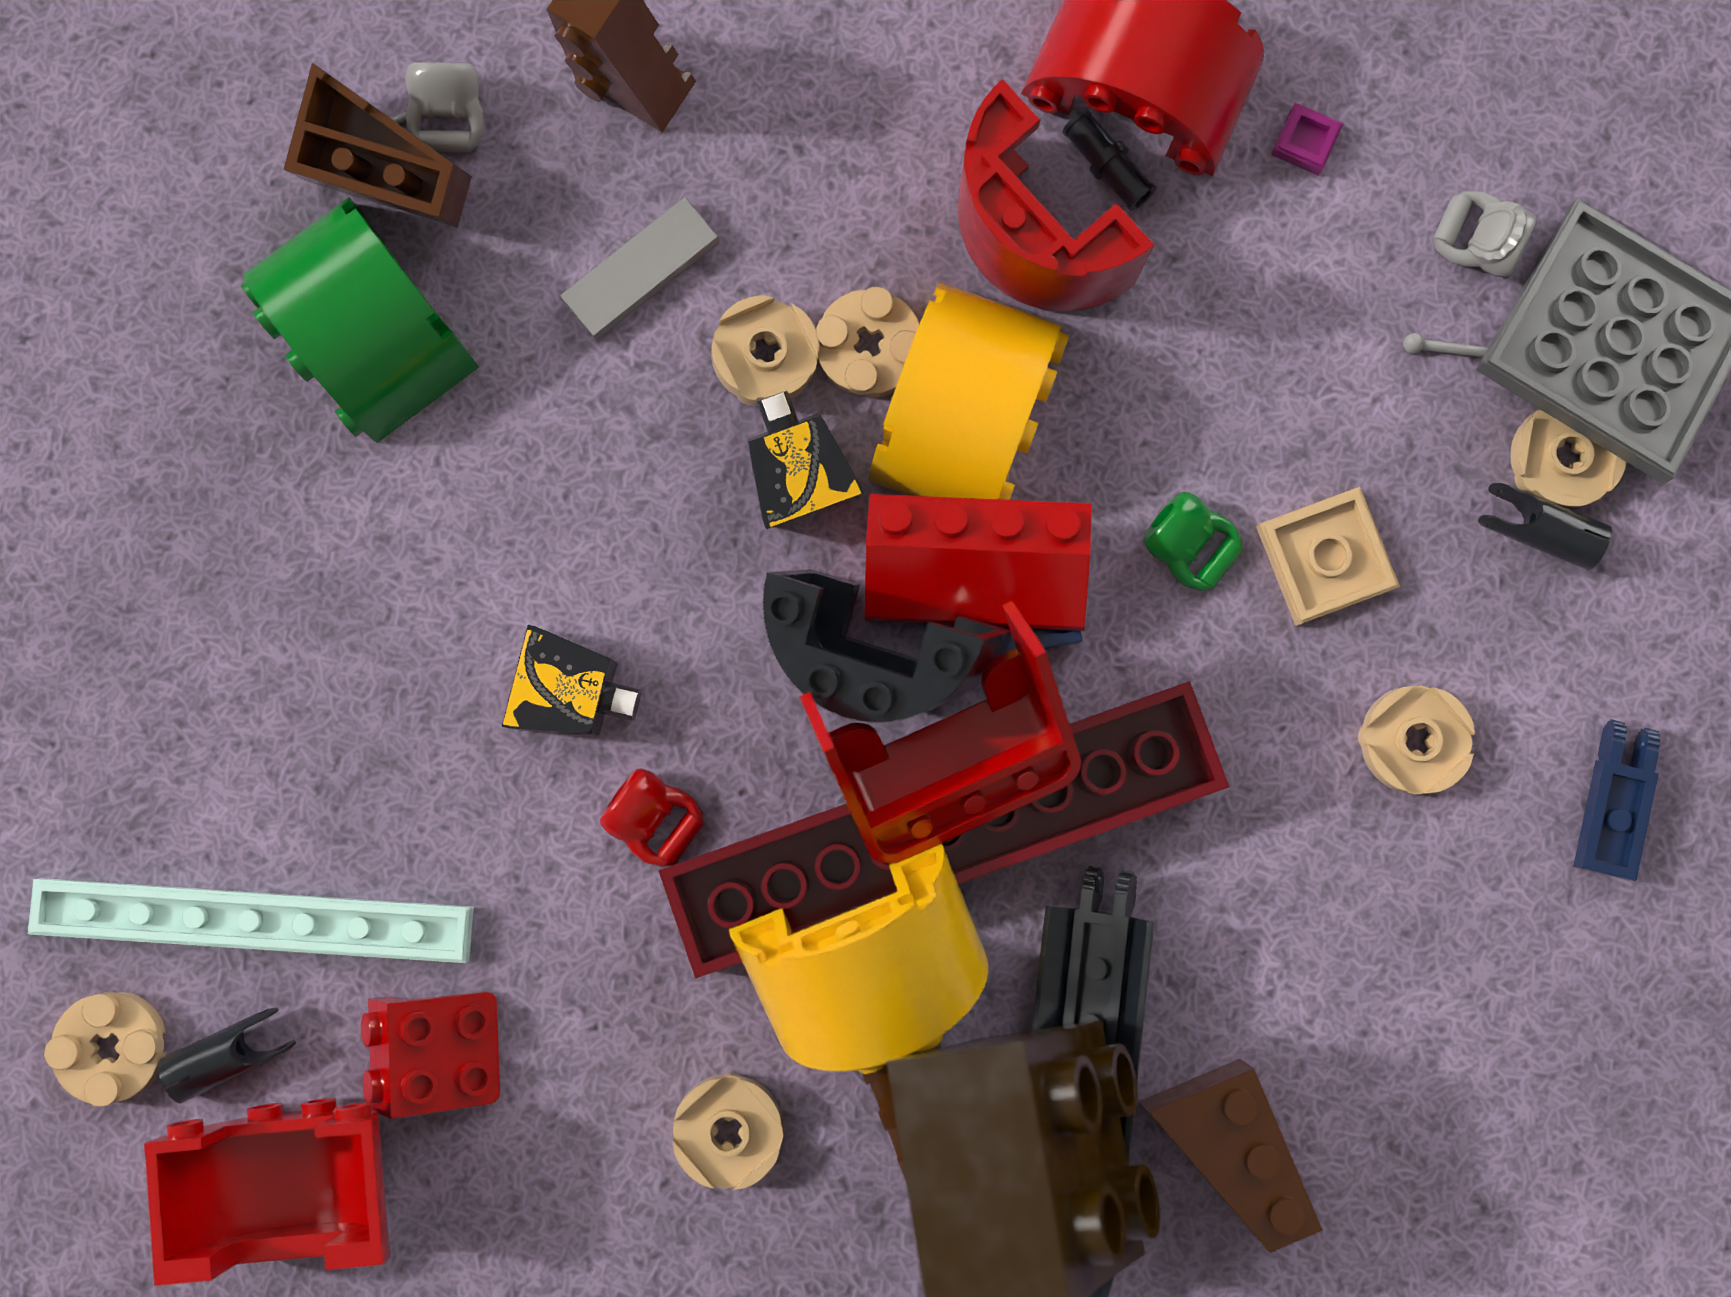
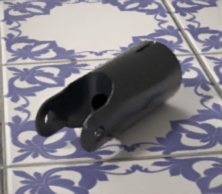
[1478,483,1612,570]
[158,1007,296,1104]

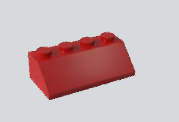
[865,494,1092,631]

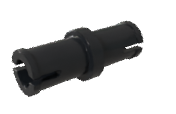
[1062,108,1157,211]

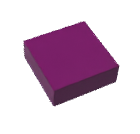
[1271,102,1344,176]

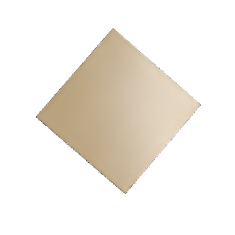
[1256,487,1400,626]

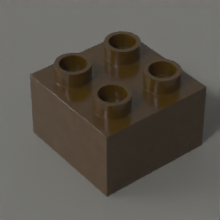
[887,1020,1160,1297]

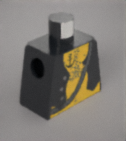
[747,390,864,529]
[501,625,641,736]

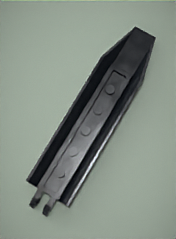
[1032,866,1154,1297]

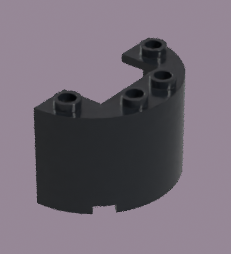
[763,569,1012,722]

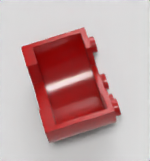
[1021,0,1264,176]
[958,79,1155,311]
[144,1098,390,1286]

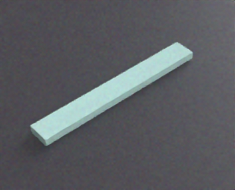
[28,878,474,963]

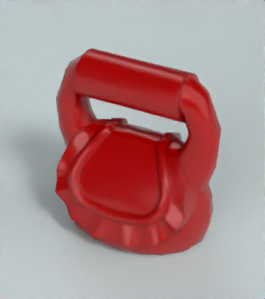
[600,768,704,867]

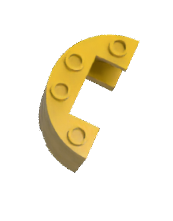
[868,282,1070,500]
[729,844,989,1074]

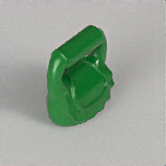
[1144,492,1243,592]

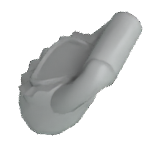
[405,62,485,153]
[1432,191,1537,277]

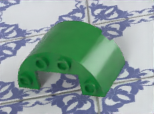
[241,197,479,443]

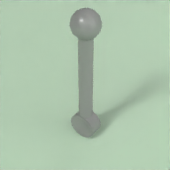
[1403,333,1488,358]

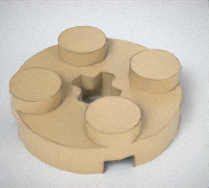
[816,287,919,397]
[711,295,819,406]
[1510,410,1627,510]
[1358,686,1475,794]
[44,992,166,1107]
[673,1072,785,1190]

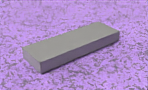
[560,197,719,341]

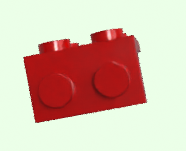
[361,991,500,1119]

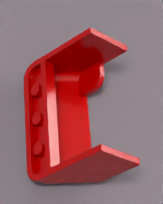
[799,601,1081,864]

